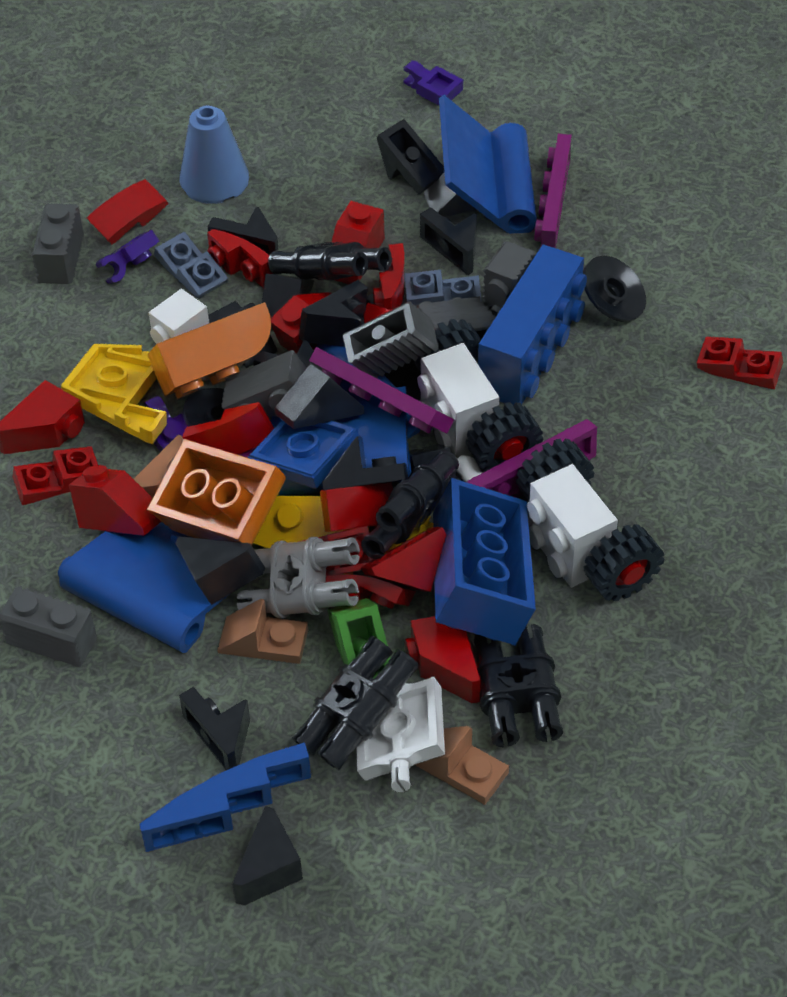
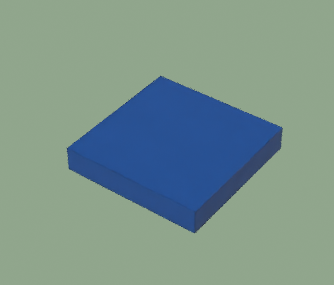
[247,420,359,489]

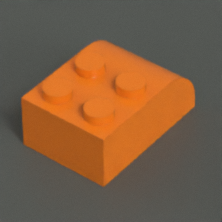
[147,302,271,399]
[147,439,286,545]

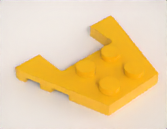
[61,344,167,444]

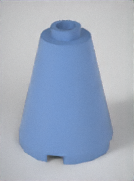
[180,106,249,204]

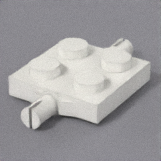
[357,677,445,792]

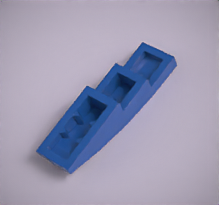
[139,742,311,852]

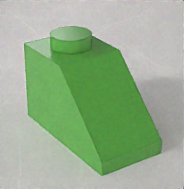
[327,598,391,679]

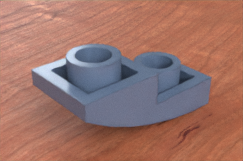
[154,231,229,299]
[405,269,482,305]

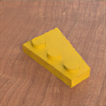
[254,496,354,575]

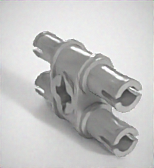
[237,537,360,618]

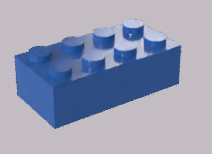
[478,244,587,406]
[433,478,536,645]

